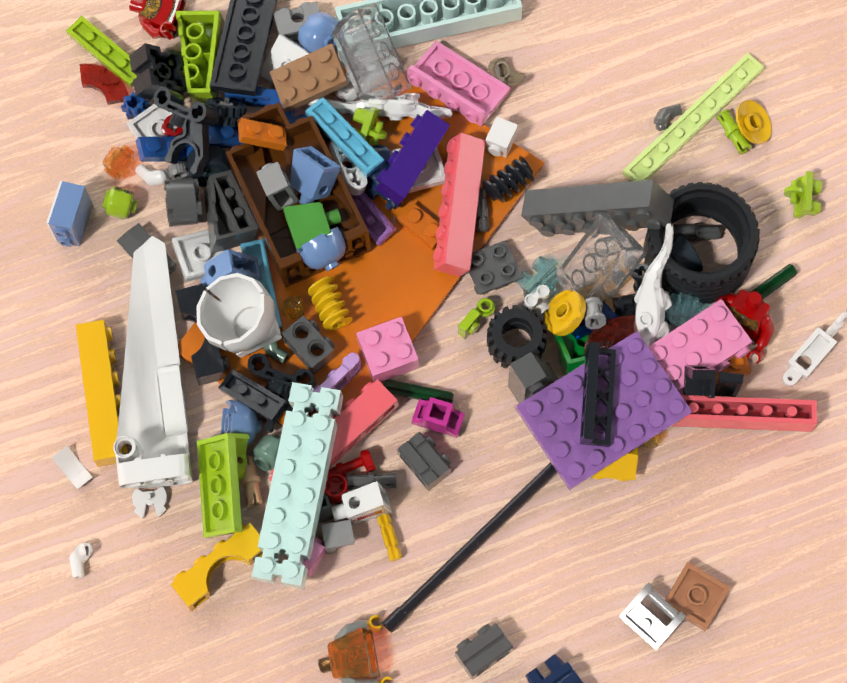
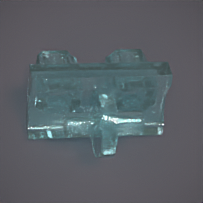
[517,256,559,297]

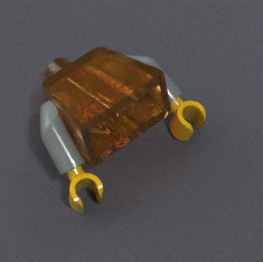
[318,615,393,683]

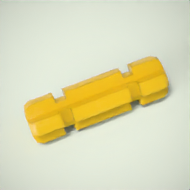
[377,513,402,562]

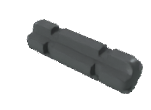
[476,187,489,233]

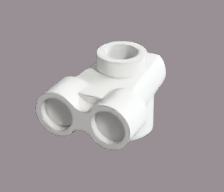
[524,285,550,318]

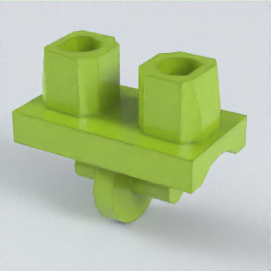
[353,107,387,145]
[784,171,822,219]

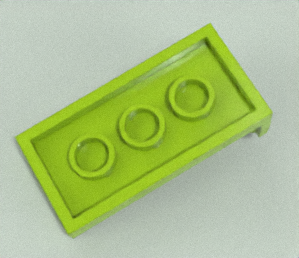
[197,433,250,538]

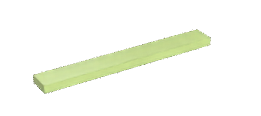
[622,53,765,181]

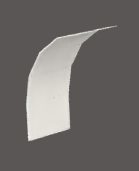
[51,445,93,489]

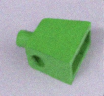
[283,202,342,252]

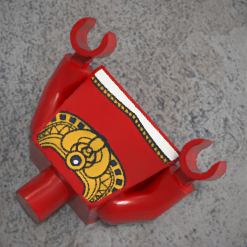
[129,0,186,40]
[716,290,775,364]

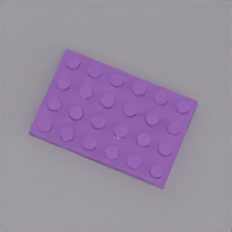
[515,331,692,491]

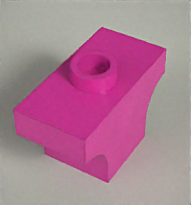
[411,397,465,438]

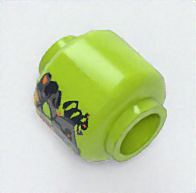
[102,186,138,219]

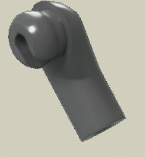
[654,104,682,131]

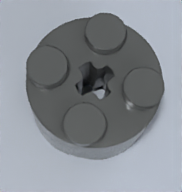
[164,178,202,227]

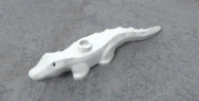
[307,93,453,120]
[633,223,674,347]

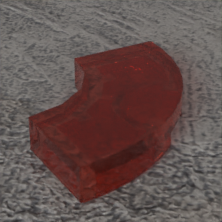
[80,64,129,105]
[584,316,635,355]

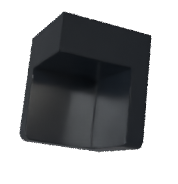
[683,366,716,398]

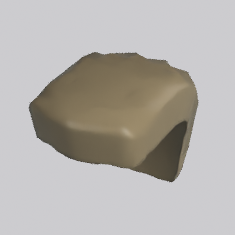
[488,57,526,88]

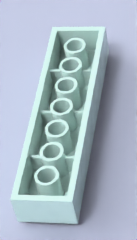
[335,0,522,59]

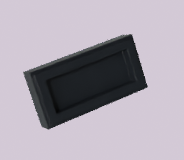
[715,372,744,397]

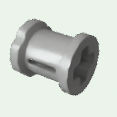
[585,297,606,329]

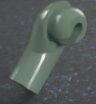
[264,341,289,364]

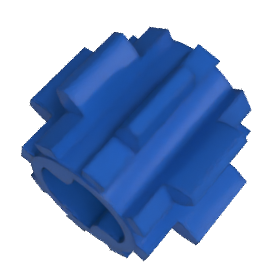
[121,91,150,120]

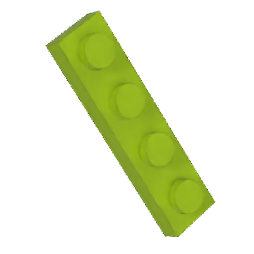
[66,15,137,88]

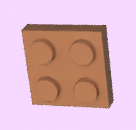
[665,562,731,631]

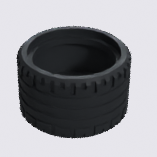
[643,182,760,305]

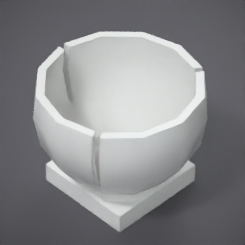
[197,273,282,358]

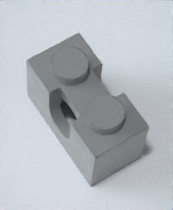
[273,1,320,43]
[256,162,299,212]

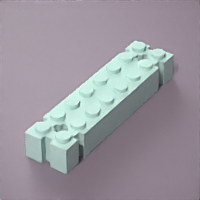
[251,382,344,589]

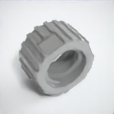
[168,161,189,179]

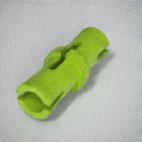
[716,109,752,155]

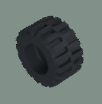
[487,305,547,369]

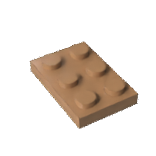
[270,43,349,113]

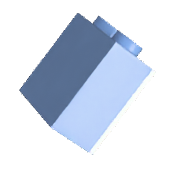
[46,181,93,247]

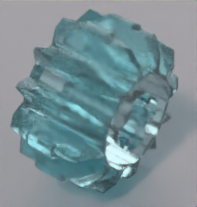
[665,292,703,328]

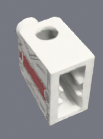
[331,481,393,524]

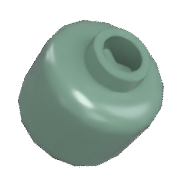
[252,435,281,471]

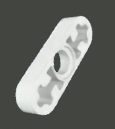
[329,141,367,195]

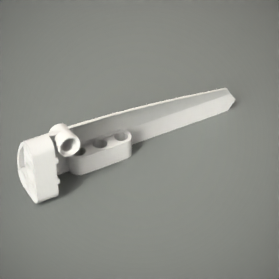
[113,236,193,488]

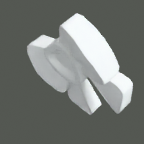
[132,487,168,518]

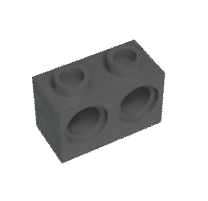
[281,315,335,375]

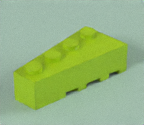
[175,11,225,103]

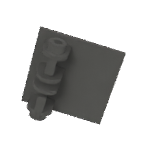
[469,240,523,295]

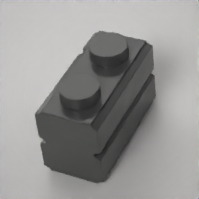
[397,432,451,491]
[455,623,514,680]

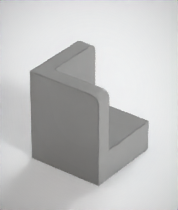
[322,520,355,554]

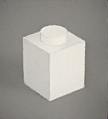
[485,117,518,158]

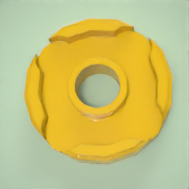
[544,290,586,336]

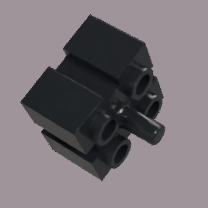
[129,43,188,100]

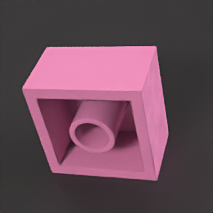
[356,317,419,383]

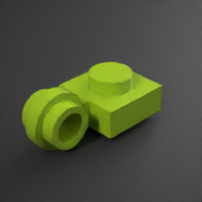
[458,298,495,339]

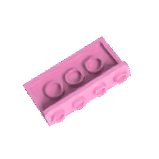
[407,41,511,127]
[648,299,752,395]

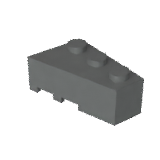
[204,170,259,254]
[508,352,559,404]

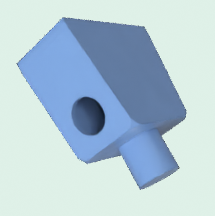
[290,146,341,204]
[201,249,261,290]

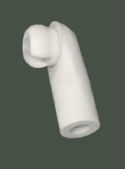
[135,164,170,186]
[69,542,93,579]

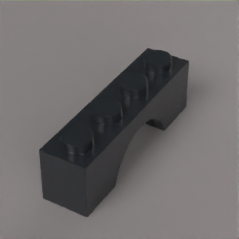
[175,284,230,386]

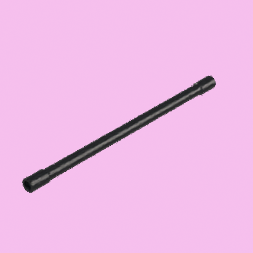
[381,462,557,633]

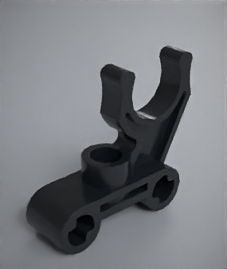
[153,87,219,176]
[247,353,317,433]

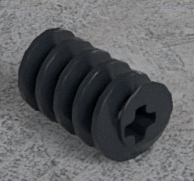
[482,155,535,203]

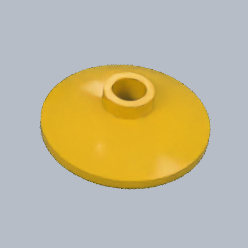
[736,100,771,144]

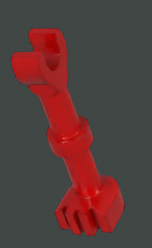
[328,449,376,476]

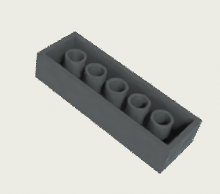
[521,180,674,237]

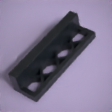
[580,342,616,447]

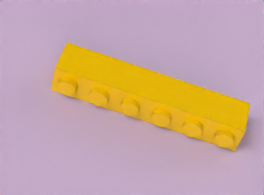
[75,319,129,467]

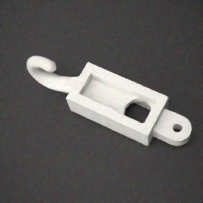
[782,311,847,387]

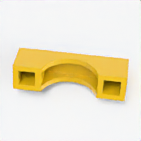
[171,523,263,612]

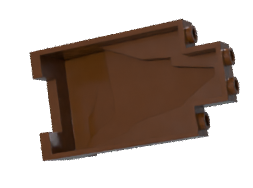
[226,102,371,288]

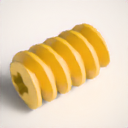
[308,276,353,330]

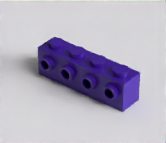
[375,110,450,205]

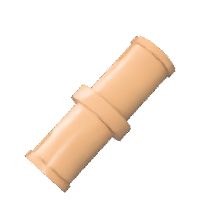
[239,456,263,508]

